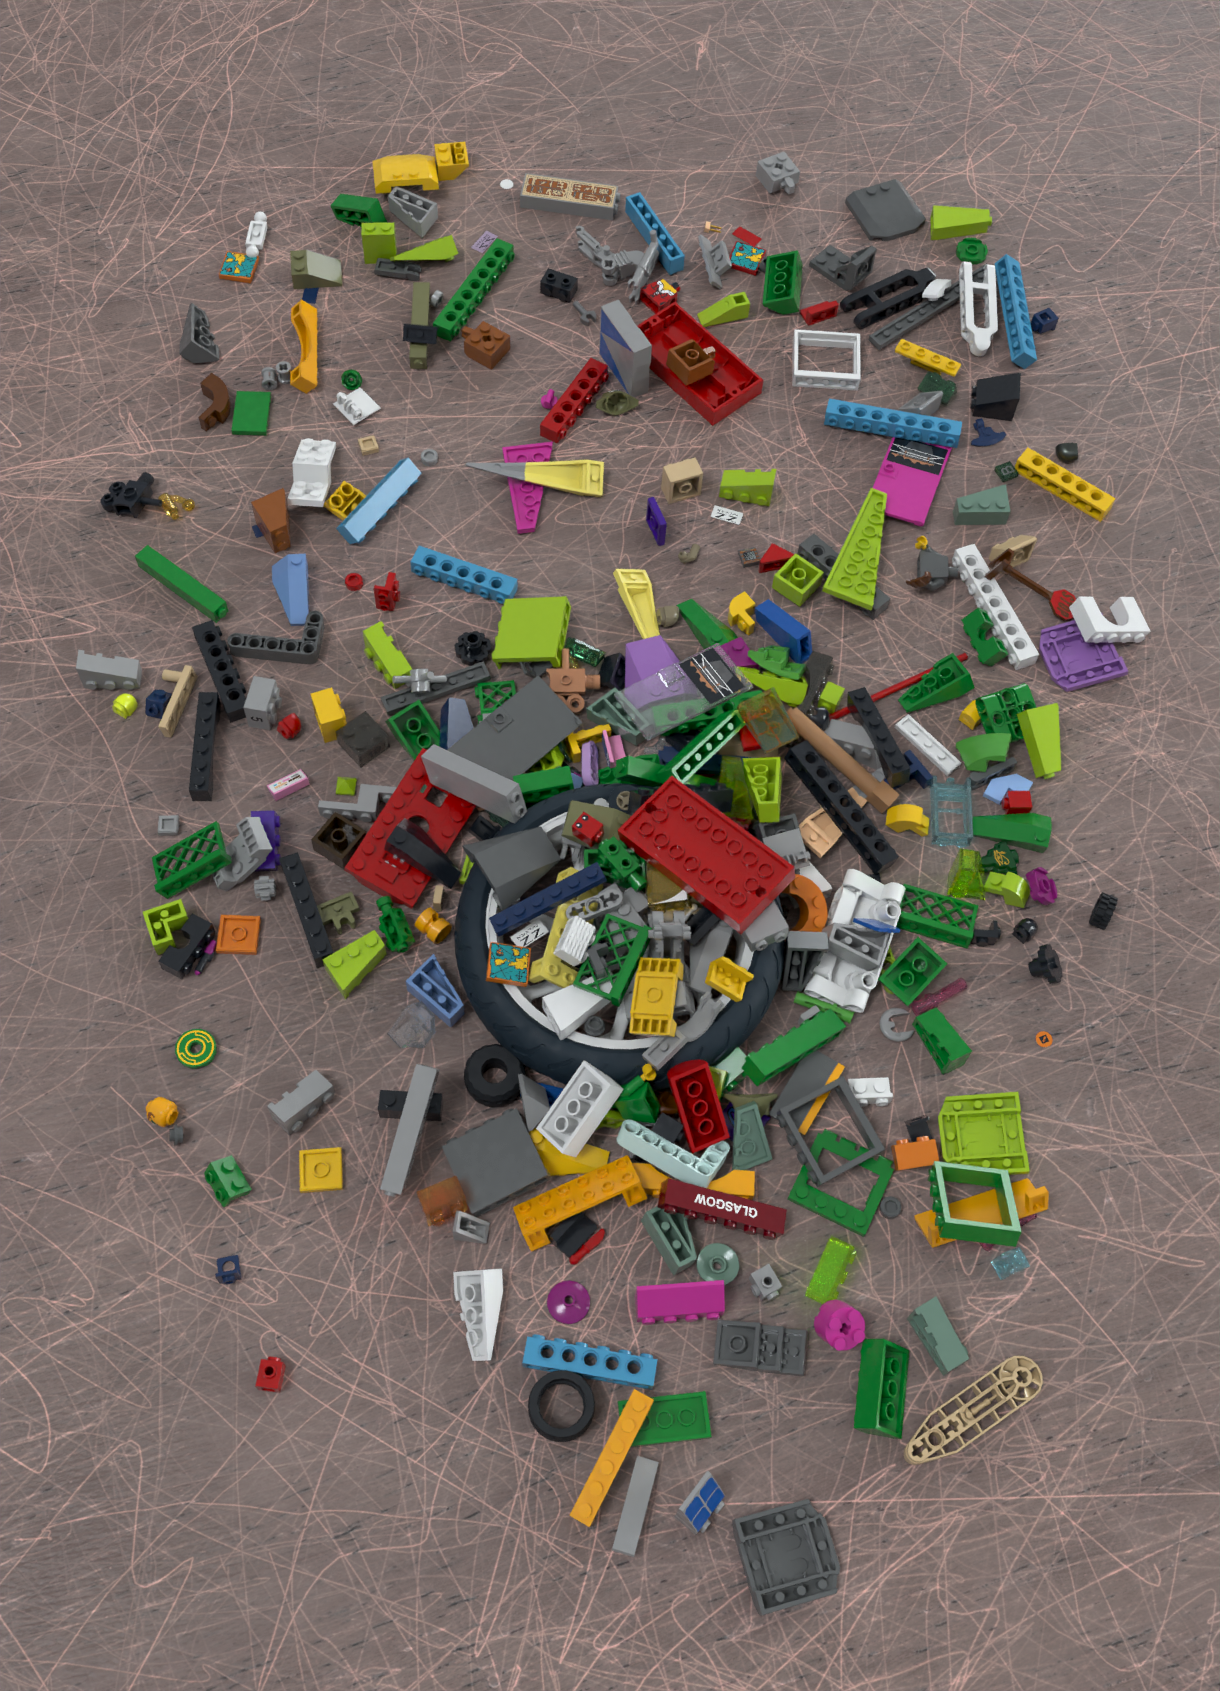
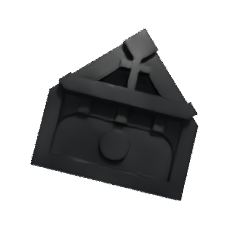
[686,906,720,946]

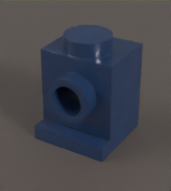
[1031,308,1059,334]

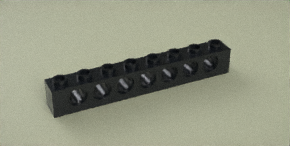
[784,740,899,875]

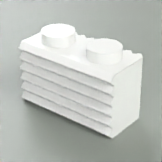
[553,916,596,966]

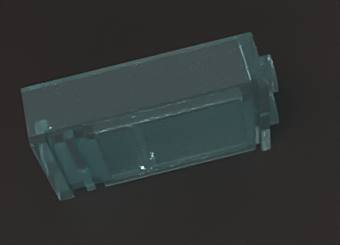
[929,775,973,847]

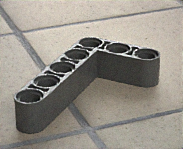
[227,610,325,664]

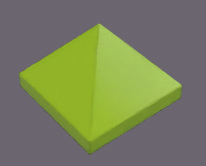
[336,777,357,796]

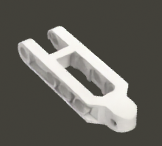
[959,261,998,356]

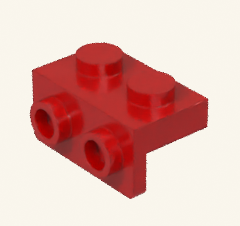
[373,572,400,611]

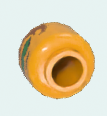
[146,1097,178,1127]

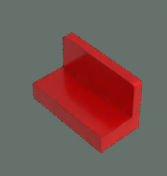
[800,300,839,326]

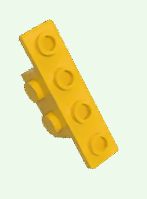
[895,339,961,377]

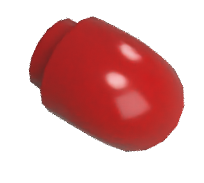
[277,713,301,739]

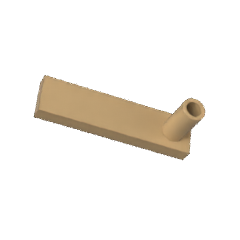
[158,665,198,738]

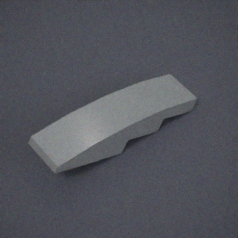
[612,1456,659,1557]

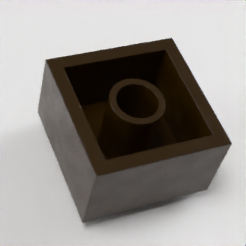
[311,812,366,869]

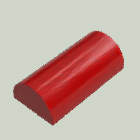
[667,1059,730,1153]

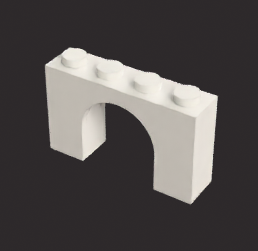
[1069,597,1151,643]

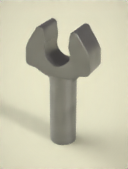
[573,301,596,326]

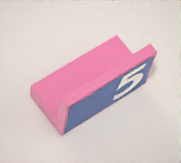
[602,730,626,768]

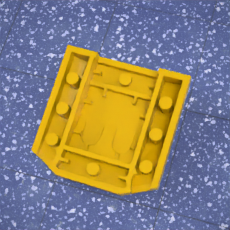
[372,154,439,194]

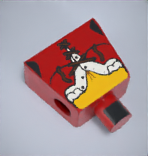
[640,279,680,314]

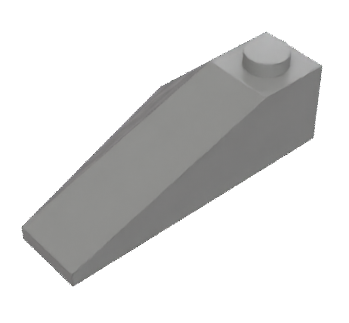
[689,919,734,994]

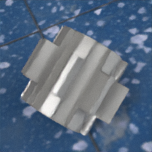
[254,876,276,901]

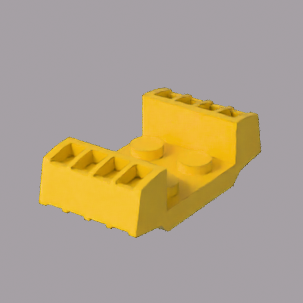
[629,957,684,1037]

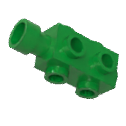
[598,836,648,893]
[376,896,415,953]

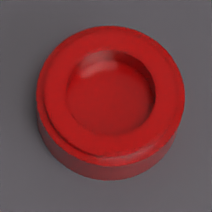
[345,573,363,591]

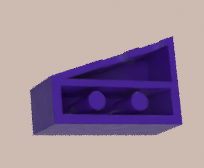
[251,811,281,872]

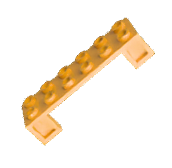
[513,1155,648,1252]
[914,1178,1049,1248]

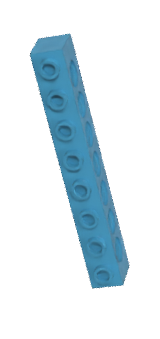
[994,254,1037,369]
[824,398,962,448]

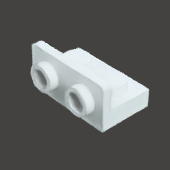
[847,1077,893,1107]

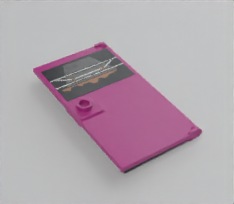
[873,437,952,527]

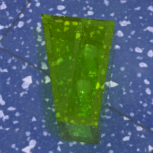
[718,755,753,819]
[805,1234,857,1304]

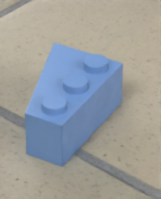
[406,954,465,1028]

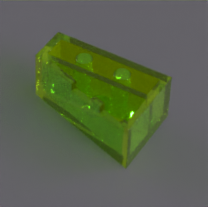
[947,848,986,900]

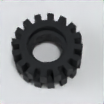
[1089,892,1118,930]

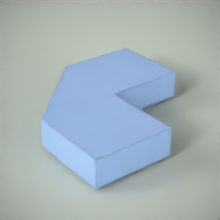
[983,774,1033,805]

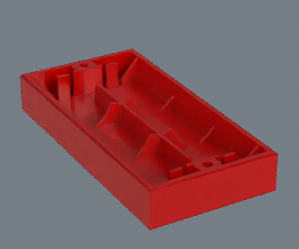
[637,302,764,426]
[617,776,795,934]

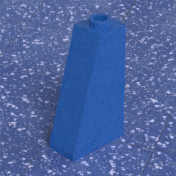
[755,599,813,664]

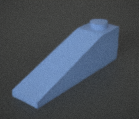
[272,553,309,626]

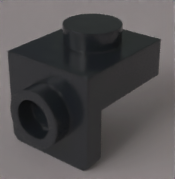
[468,815,502,841]
[970,920,1001,947]

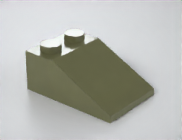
[290,250,342,289]
[561,800,631,849]

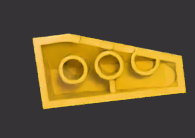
[528,1128,610,1176]

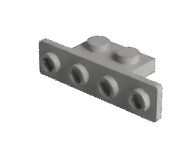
[698,234,732,289]

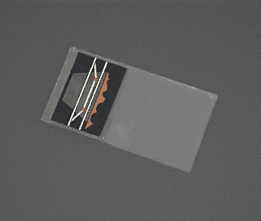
[614,643,753,741]

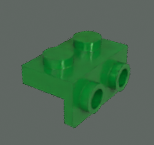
[204,1155,252,1207]

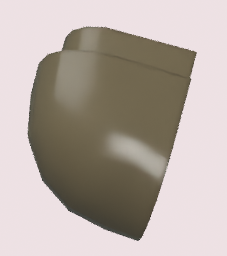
[656,606,679,627]

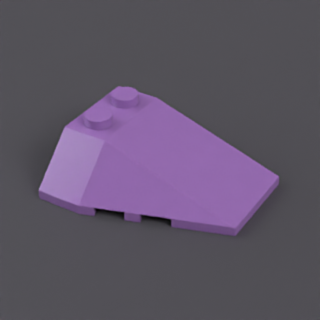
[624,635,699,713]

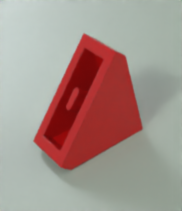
[758,543,794,573]

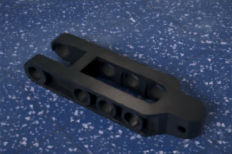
[839,268,936,329]

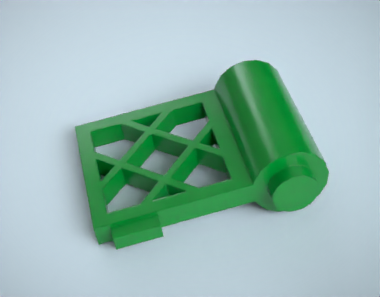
[474,680,516,724]

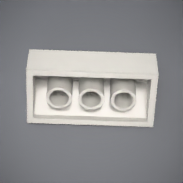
[536,1061,624,1157]

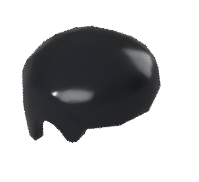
[809,706,830,731]

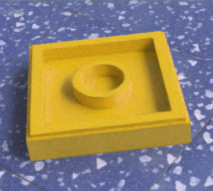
[299,1147,343,1193]

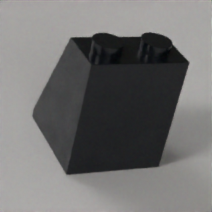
[970,373,1021,421]

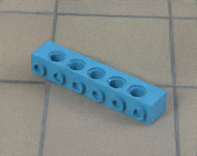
[410,546,518,604]
[522,1334,658,1390]

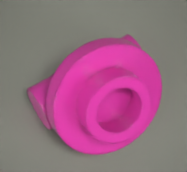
[541,389,557,409]

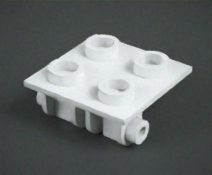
[333,388,381,425]

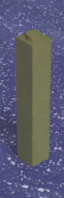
[409,282,431,369]

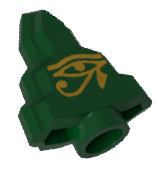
[972,841,1019,875]

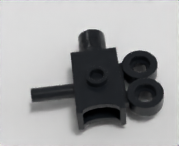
[100,472,163,518]

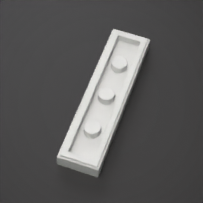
[895,714,961,776]

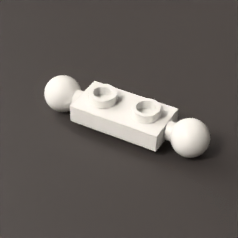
[245,212,267,258]

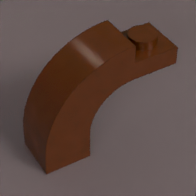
[198,373,231,432]

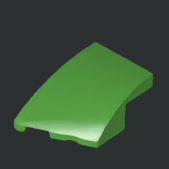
[748,645,806,680]
[956,733,1011,772]

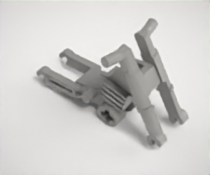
[576,226,659,304]
[648,911,691,990]

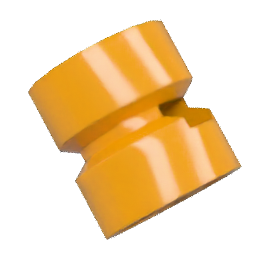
[415,907,452,944]

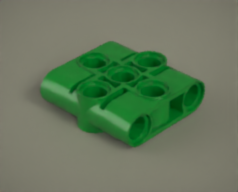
[975,683,1037,743]

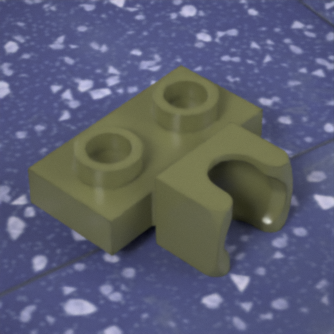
[317,891,360,935]

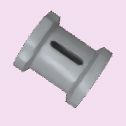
[276,361,291,384]
[261,367,277,390]

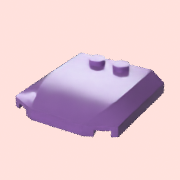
[1039,612,1128,692]

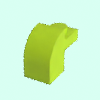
[984,872,1030,908]

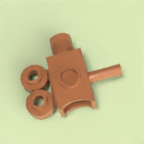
[546,648,600,714]

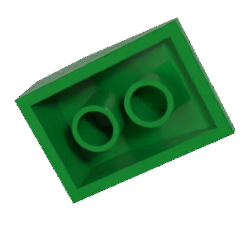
[385,700,440,761]
[878,937,948,1007]

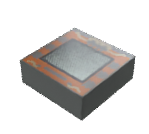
[738,547,760,568]

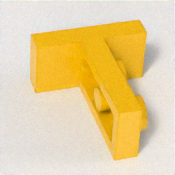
[564,724,611,763]

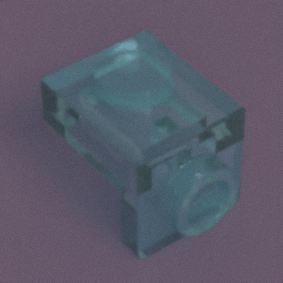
[991,1247,1030,1280]

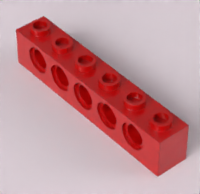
[540,358,609,444]

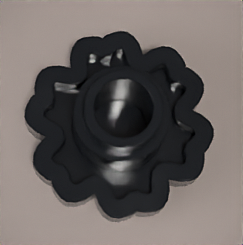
[454,631,492,666]
[1028,944,1063,984]

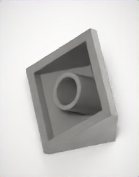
[898,391,943,416]
[518,1074,550,1131]

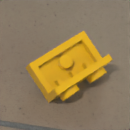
[705,956,754,1002]

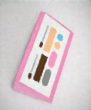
[267,769,310,801]

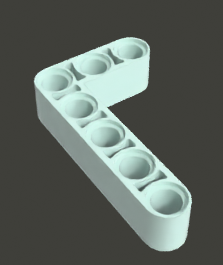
[616,1120,730,1188]

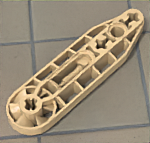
[904,1356,1043,1465]

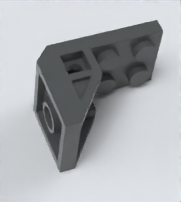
[809,245,877,291]

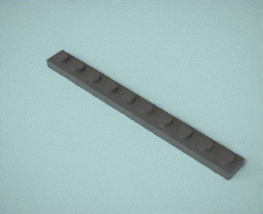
[868,263,997,350]

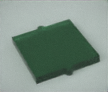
[558,739,573,763]

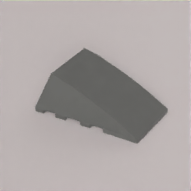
[462,826,561,911]

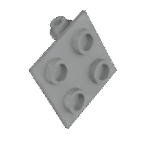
[762,828,811,870]

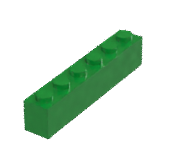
[657,709,746,784]
[742,1008,846,1087]

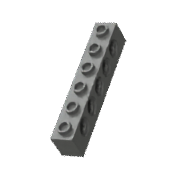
[797,534,891,620]

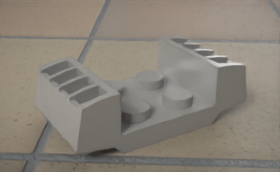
[211,817,273,891]

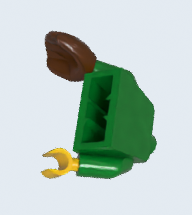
[611,1063,678,1123]

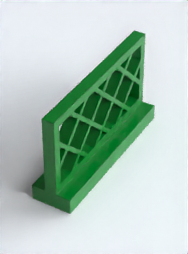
[152,821,232,899]
[896,884,979,949]
[573,913,652,1007]

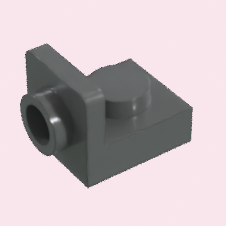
[587,943,609,979]

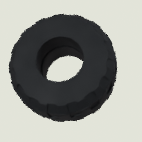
[464,1044,525,1107]

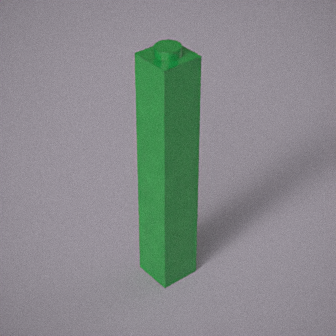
[135,545,229,623]
[615,756,717,787]

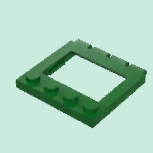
[787,1129,894,1237]

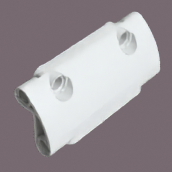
[804,869,906,1013]

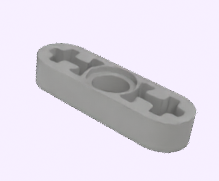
[566,889,623,921]

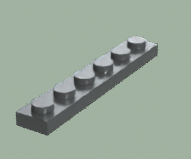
[380,661,491,716]

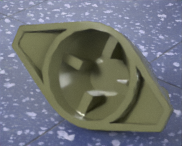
[596,390,639,415]
[723,1093,777,1117]

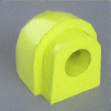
[112,693,138,719]

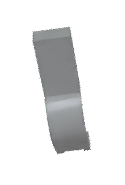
[642,991,724,1071]

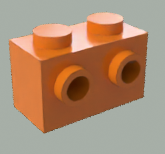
[891,1136,939,1171]

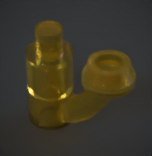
[158,493,195,520]

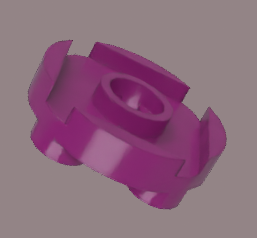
[1026,867,1058,906]

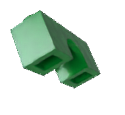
[961,607,1009,667]

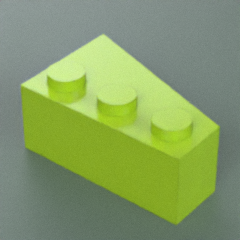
[363,621,412,689]

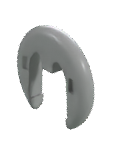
[880,1008,914,1042]

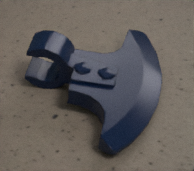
[971,418,1006,446]

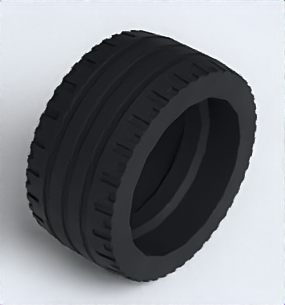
[528,1370,595,1442]

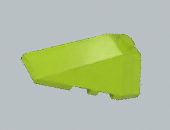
[390,235,458,262]
[734,666,808,707]

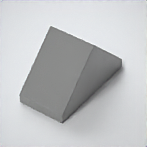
[453,1211,490,1244]

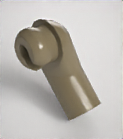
[678,544,700,563]

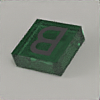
[994,461,1019,482]

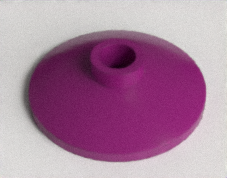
[547,1280,590,1324]

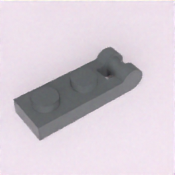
[966,757,1017,790]

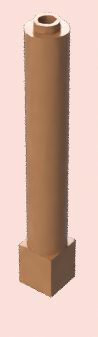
[783,707,899,814]

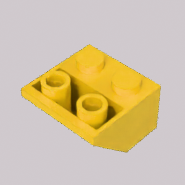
[434,142,469,181]

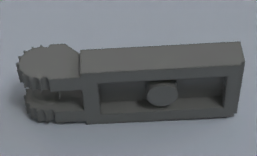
[374,258,422,281]

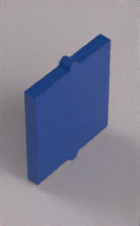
[853,918,900,933]

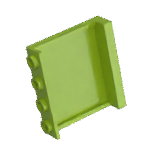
[492,596,571,669]

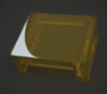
[646,861,692,913]

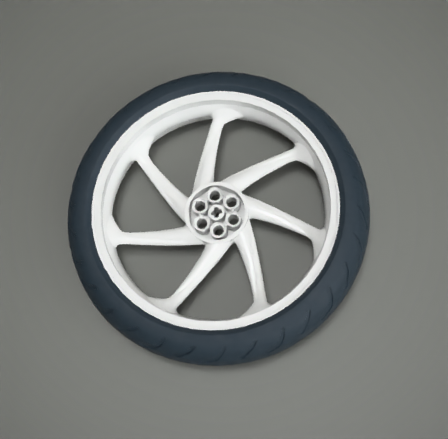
[454,783,785,1091]

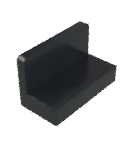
[403,323,439,344]
[598,653,625,693]
[550,1210,597,1258]

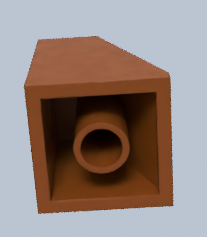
[251,488,291,553]

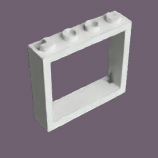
[792,329,861,391]

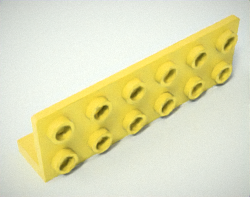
[528,867,603,988]

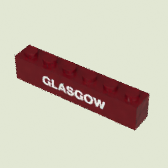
[657,1178,787,1240]

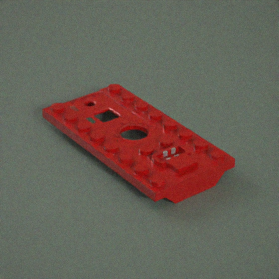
[344,748,477,909]

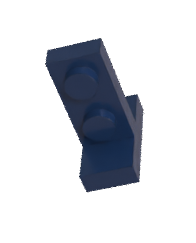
[884,750,933,790]

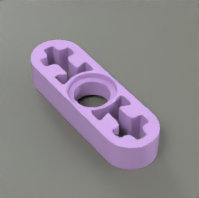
[582,741,598,786]

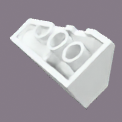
[453,1269,503,1361]

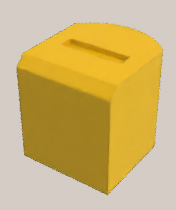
[958,700,981,730]

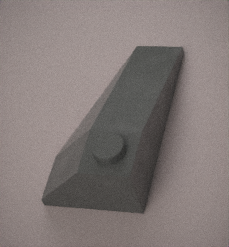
[179,303,219,363]

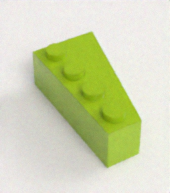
[742,757,782,823]

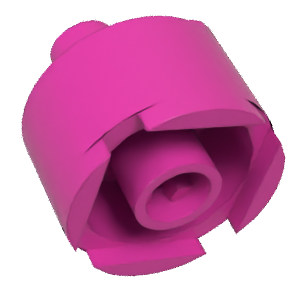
[814,1299,865,1351]

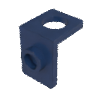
[215,1255,241,1285]

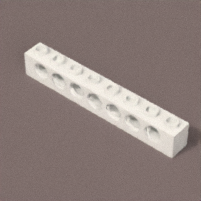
[952,544,1039,670]

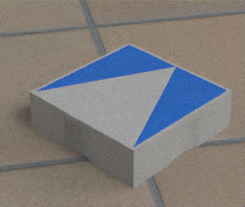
[599,299,652,398]

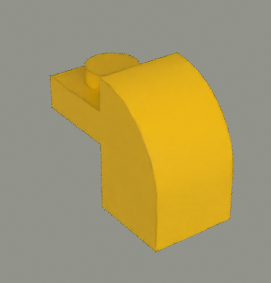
[728,591,756,636]
[886,804,930,837]

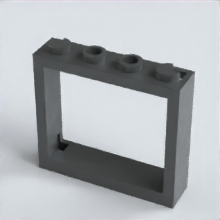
[776,1076,885,1187]

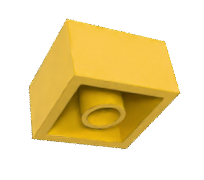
[310,687,348,743]

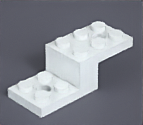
[287,438,336,507]

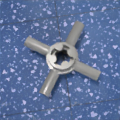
[392,669,447,694]

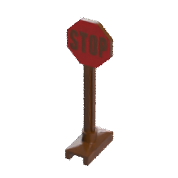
[984,548,1076,621]

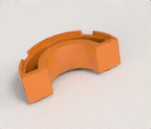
[781,874,827,940]

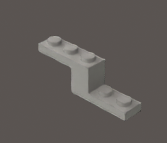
[318,784,397,822]

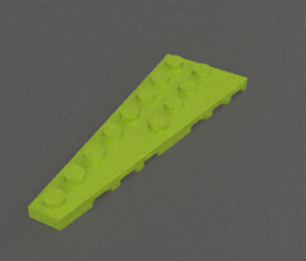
[822,488,887,610]

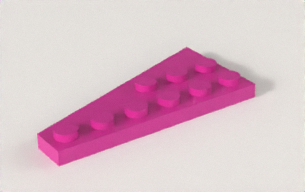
[502,442,553,534]

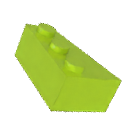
[719,469,777,506]
[323,930,387,1000]

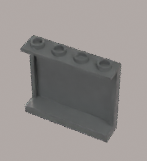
[442,1108,552,1217]

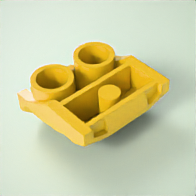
[323,481,366,521]

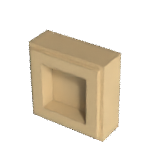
[358,435,379,456]
[433,885,444,912]

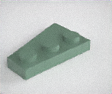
[732,1101,772,1171]

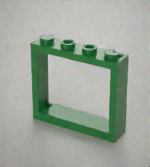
[927,1161,1022,1247]

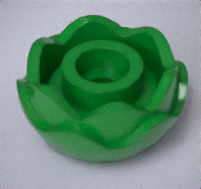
[341,369,362,390]

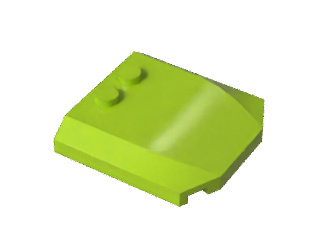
[938,1092,1030,1175]

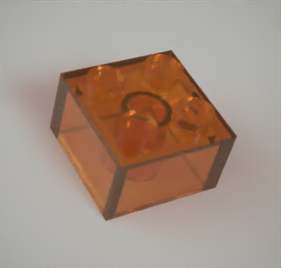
[416,1176,468,1226]

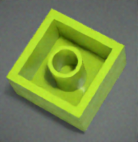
[772,553,824,607]

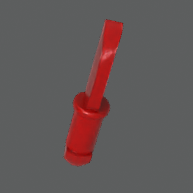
[569,1229,605,1265]

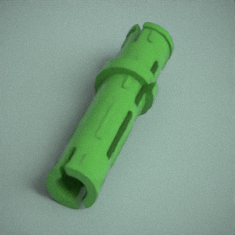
[793,991,854,1024]

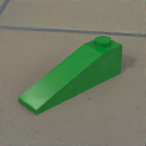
[676,599,738,651]
[969,813,1052,853]

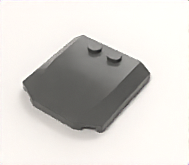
[845,179,926,241]
[732,1499,840,1616]

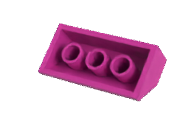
[635,1280,725,1325]

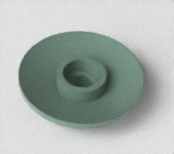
[696,1243,739,1285]

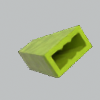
[930,205,992,240]
[1017,703,1061,779]

